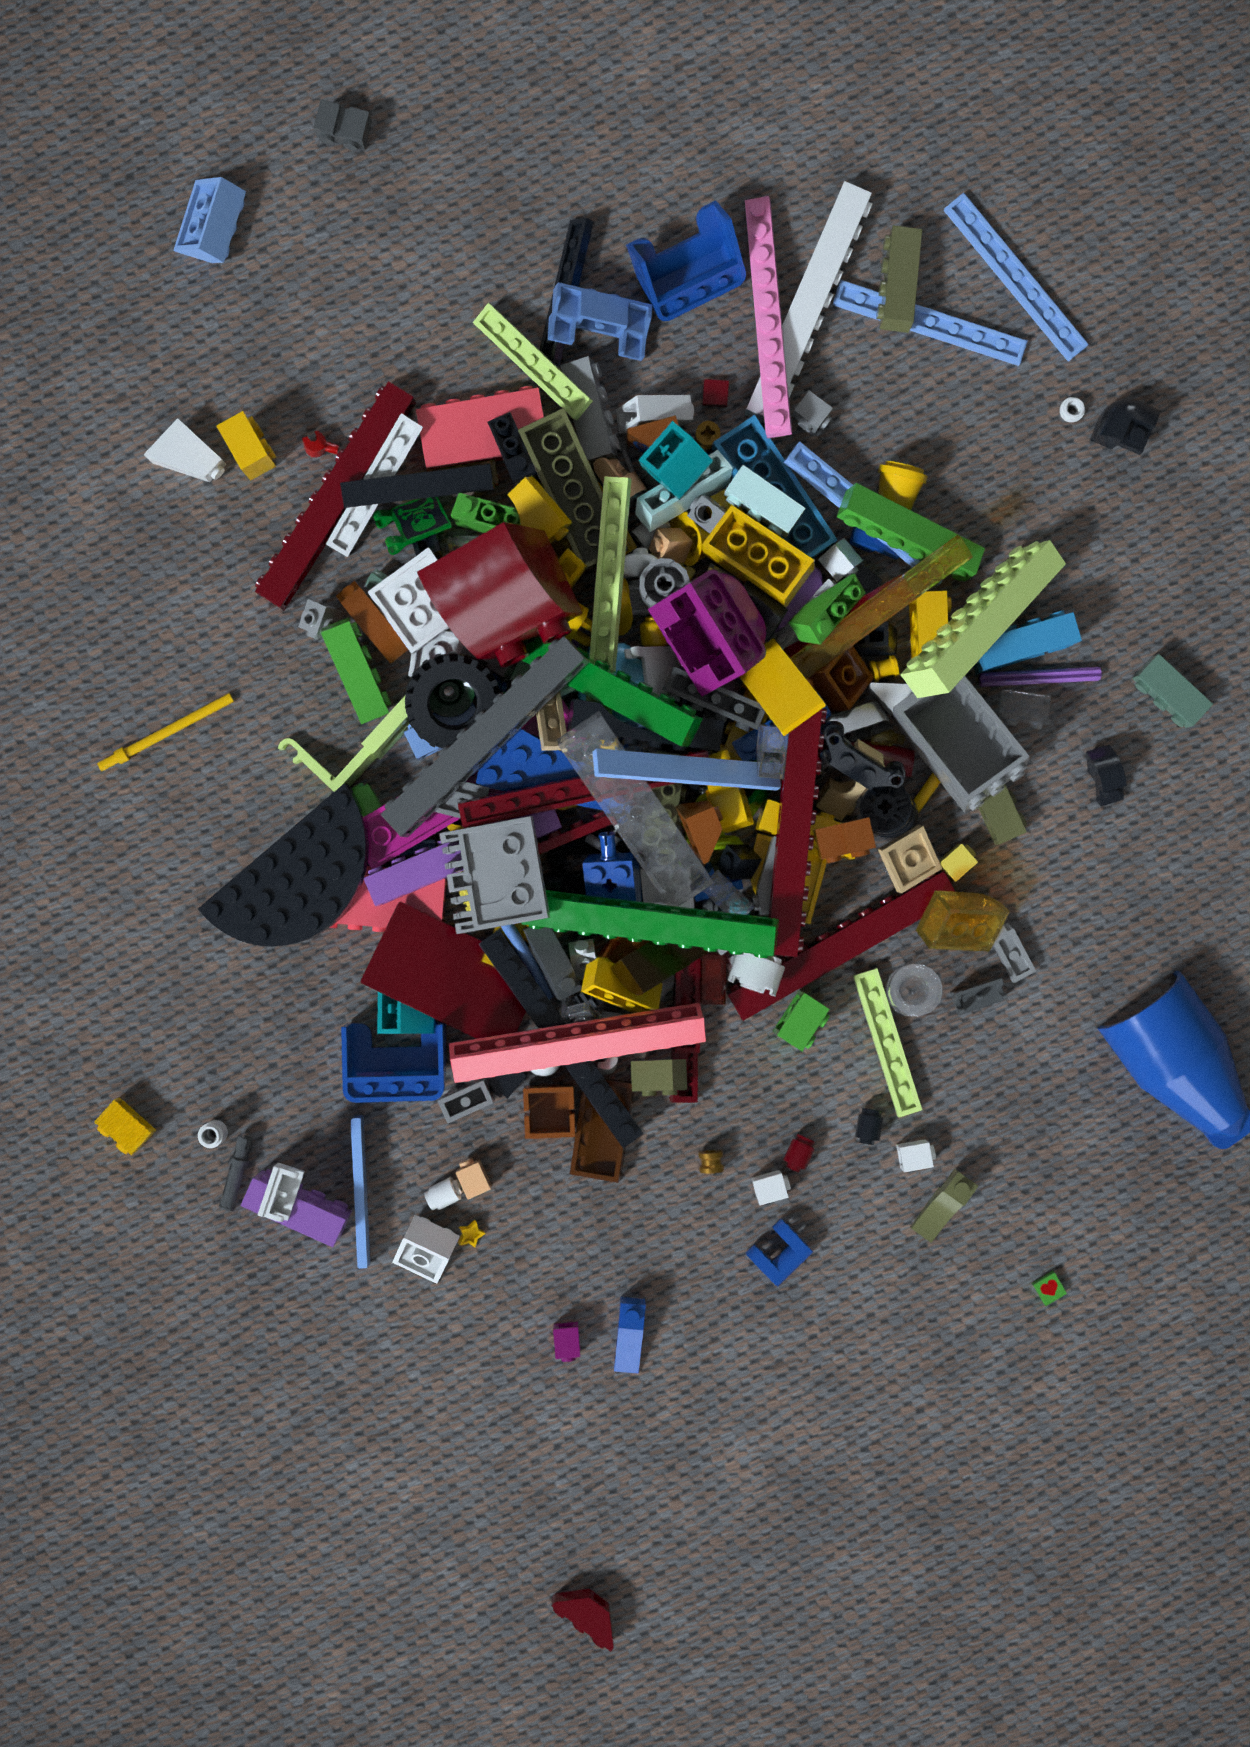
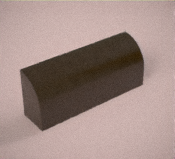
[611,941,710,995]

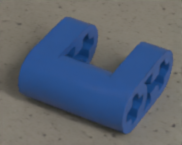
[746,1218,813,1287]

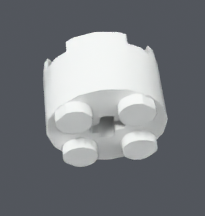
[728,953,785,996]

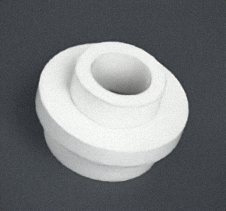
[1060,397,1085,423]

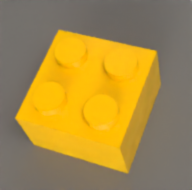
[216,411,276,481]

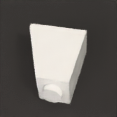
[616,395,694,434]
[144,418,226,482]

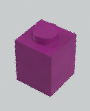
[553,1322,581,1362]

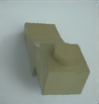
[910,1168,978,1243]

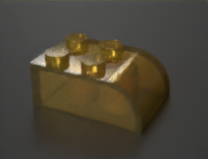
[915,890,1010,952]

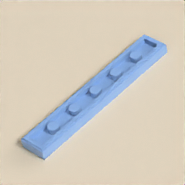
[351,1115,370,1269]

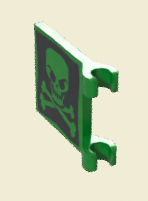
[373,497,452,555]

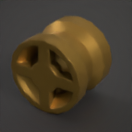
[695,421,721,450]
[698,1150,724,1174]

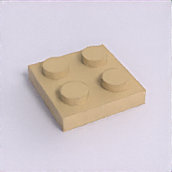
[878,825,942,893]

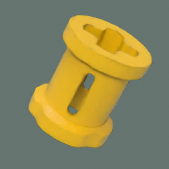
[869,655,899,683]

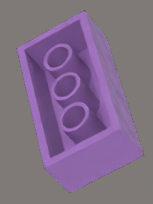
[240,1169,352,1247]

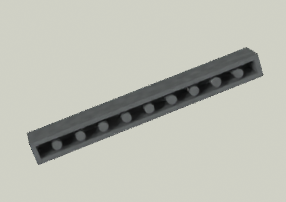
[381,636,590,837]

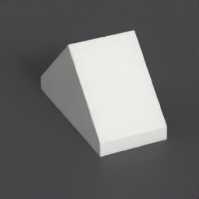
[867,683,913,716]

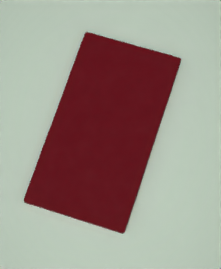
[360,902,526,1039]

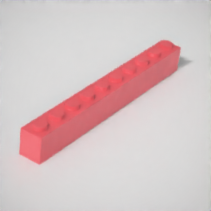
[449,1003,706,1083]

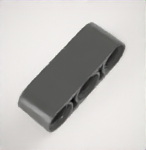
[820,701,890,748]

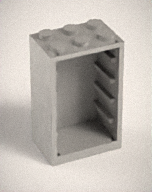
[892,676,1030,813]

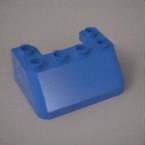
[626,200,746,321]
[341,1021,447,1103]

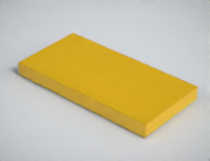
[739,638,826,736]

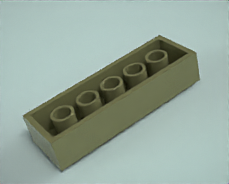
[518,408,629,571]

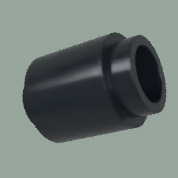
[855,1108,883,1145]

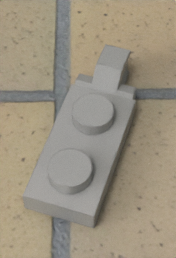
[987,914,1036,983]

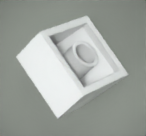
[392,1215,460,1284]

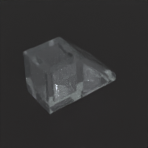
[756,724,789,779]

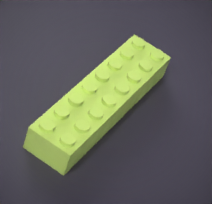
[900,540,1066,698]

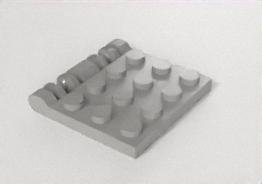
[440,816,550,934]

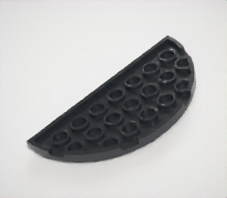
[198,783,369,947]

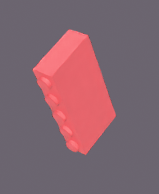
[416,386,544,471]
[330,866,447,932]

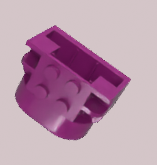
[648,569,766,696]

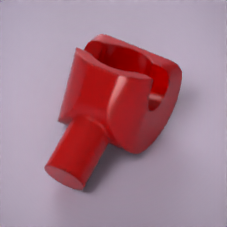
[302,431,340,458]

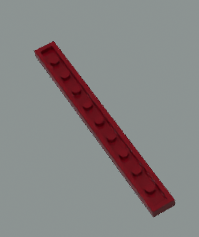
[458,749,709,829]

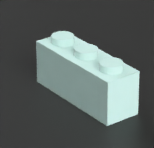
[724,465,805,538]

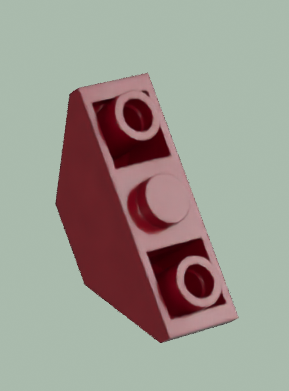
[551,1589,614,1652]

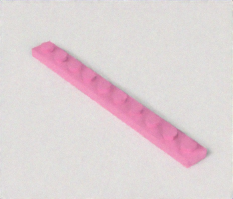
[745,196,792,438]

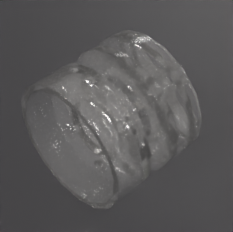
[885,964,942,1017]

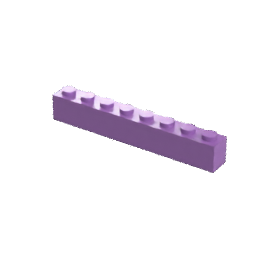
[363,809,563,906]

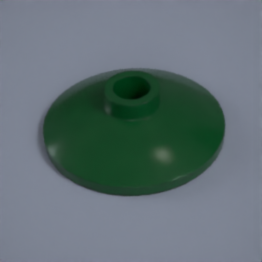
[430,679,474,717]

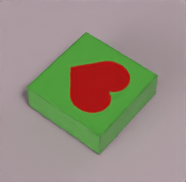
[1032,1271,1067,1306]

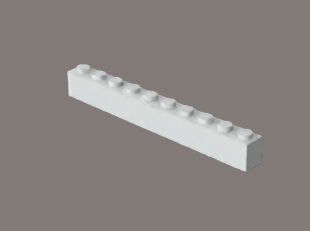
[745,181,873,423]

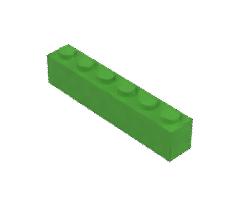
[837,483,985,582]

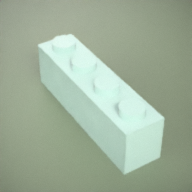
[635,450,733,532]

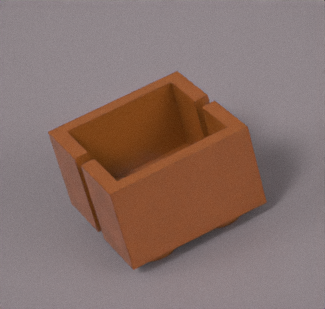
[523,1083,576,1139]

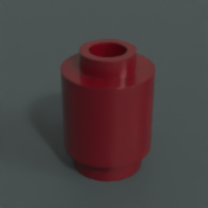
[783,1134,815,1173]

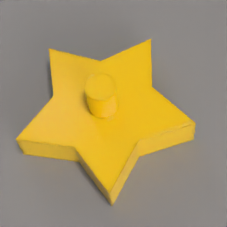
[457,1220,486,1247]

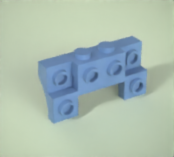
[548,282,652,361]

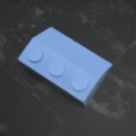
[173,177,246,263]

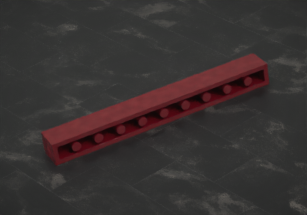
[255,381,416,611]
[768,709,827,957]
[727,871,959,1021]

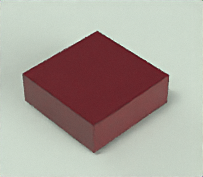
[702,379,729,407]

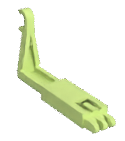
[278,696,410,791]

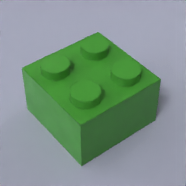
[773,990,830,1052]

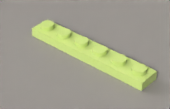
[473,303,593,420]
[853,968,922,1117]

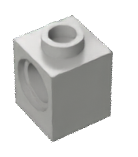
[687,495,727,533]

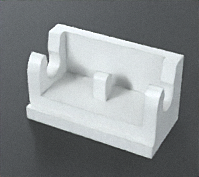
[258,1162,305,1222]

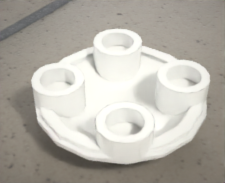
[624,548,658,579]

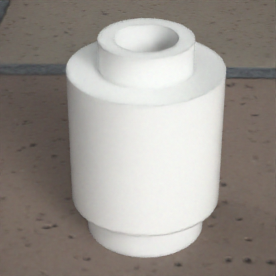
[198,1120,228,1148]
[424,1177,463,1210]

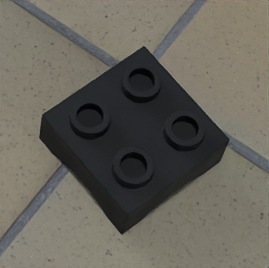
[743,581,788,645]

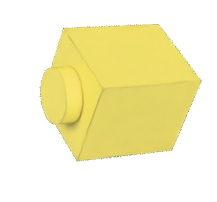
[939,844,978,882]

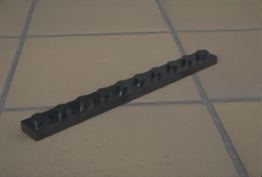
[479,929,643,1148]

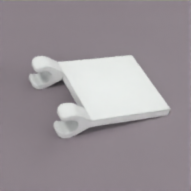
[624,646,685,695]

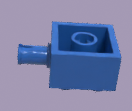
[582,832,643,902]

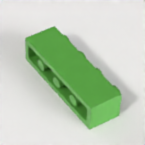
[321,617,392,724]

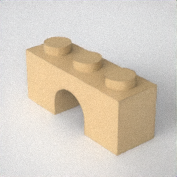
[816,739,885,821]

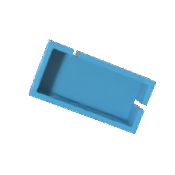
[973,610,1082,675]

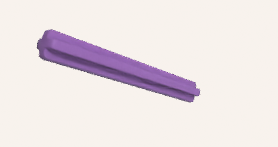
[978,667,1102,687]

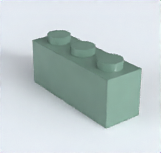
[1132,654,1213,728]

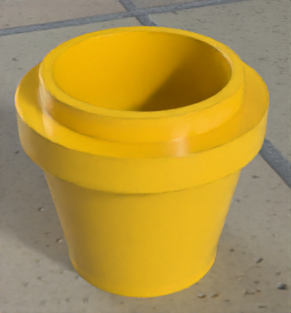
[878,461,928,510]

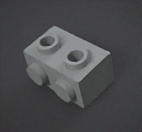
[438,1078,495,1123]

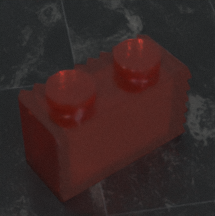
[700,953,726,1005]

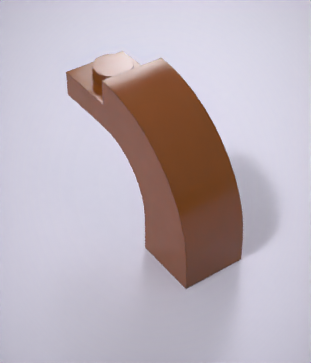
[336,581,408,664]

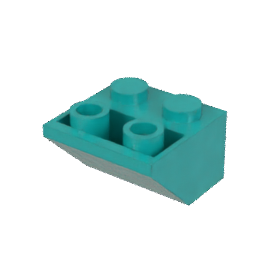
[639,421,713,500]
[377,992,436,1034]

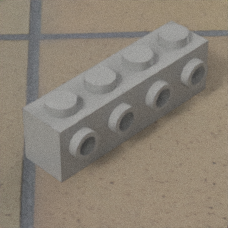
[560,356,620,466]

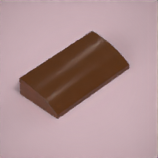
[570,1078,634,1183]

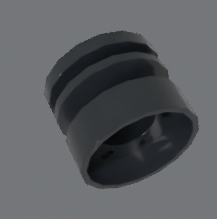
[860,786,919,841]

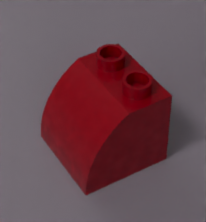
[417,522,583,667]

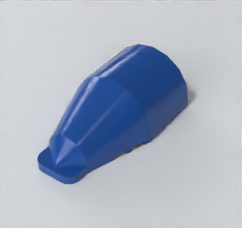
[1097,970,1250,1149]

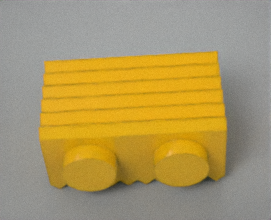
[94,1097,156,1155]

